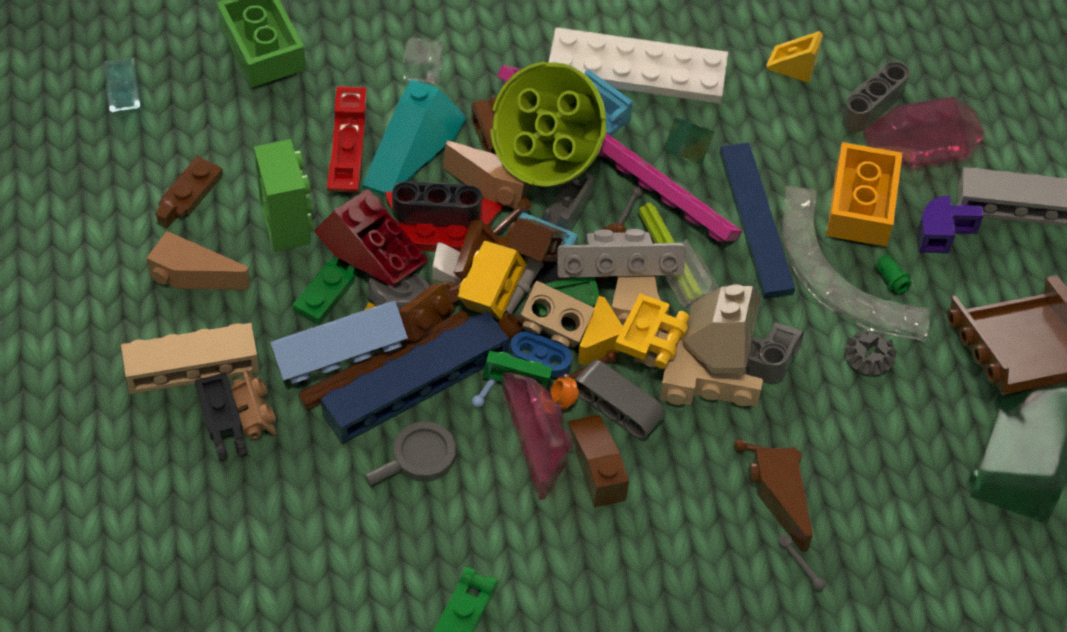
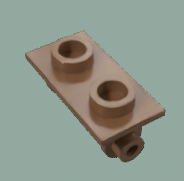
[231,369,276,440]

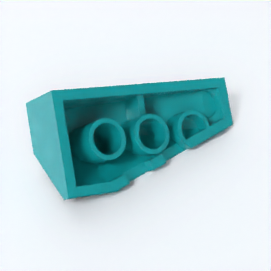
[362,79,466,196]

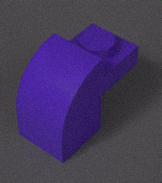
[917,196,983,253]

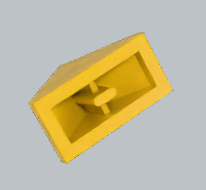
[766,31,823,83]
[578,296,623,365]

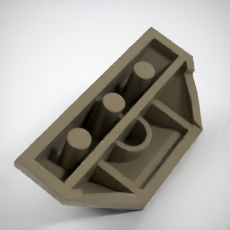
[683,285,761,374]

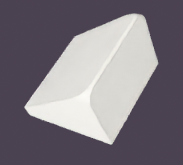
[433,243,462,283]

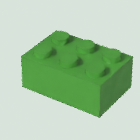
[217,0,306,88]
[254,139,314,252]

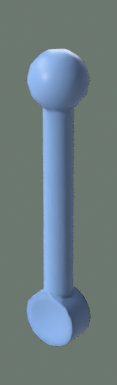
[472,379,496,408]

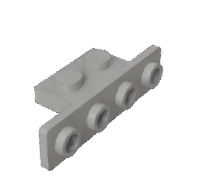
[557,229,685,277]

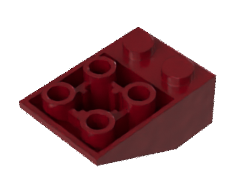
[314,189,428,286]

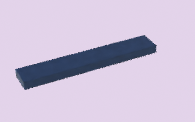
[719,143,795,299]

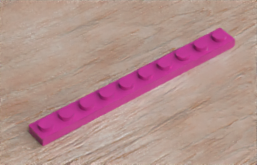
[497,65,743,243]

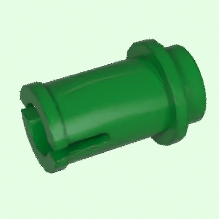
[874,254,912,294]

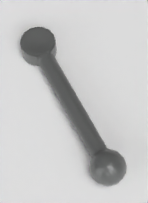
[617,187,643,224]
[778,534,826,591]

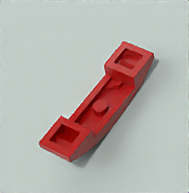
[327,86,367,193]

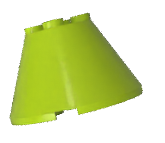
[490,62,607,186]

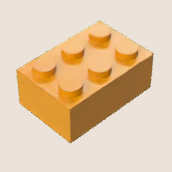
[826,142,902,247]

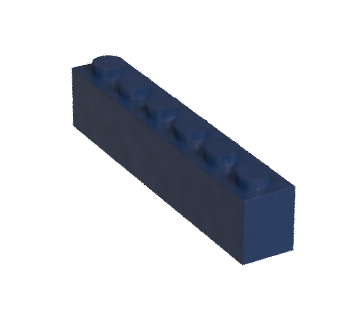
[321,311,509,445]

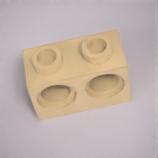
[517,281,595,348]

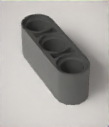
[842,61,910,133]
[574,360,666,439]

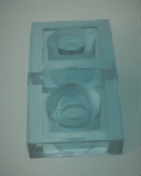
[103,57,140,112]

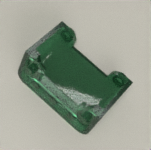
[968,385,1067,524]

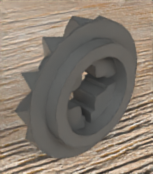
[845,329,897,375]

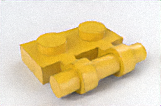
[615,293,690,369]

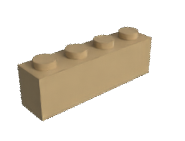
[121,323,259,394]

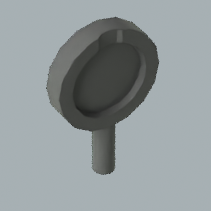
[364,421,456,487]

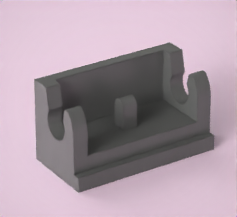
[542,173,595,231]

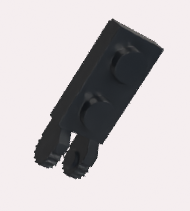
[194,372,247,461]

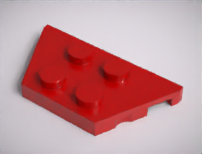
[386,191,504,252]

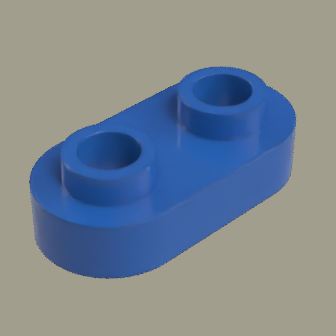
[510,331,572,377]

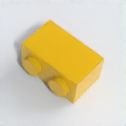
[458,241,527,319]

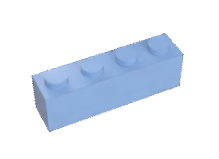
[270,301,408,384]

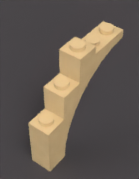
[612,275,763,407]

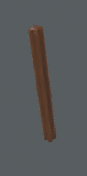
[299,311,469,409]

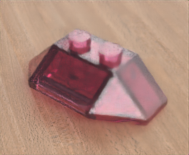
[863,97,985,167]
[502,372,573,500]

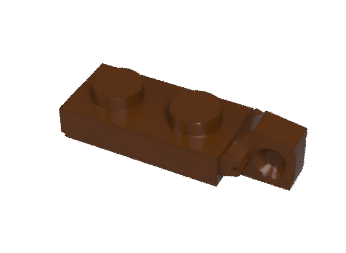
[155,156,223,229]
[399,281,461,341]

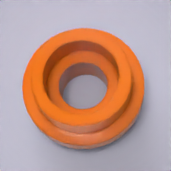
[550,377,579,410]

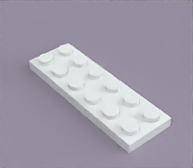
[549,28,728,104]

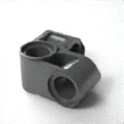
[743,322,804,384]

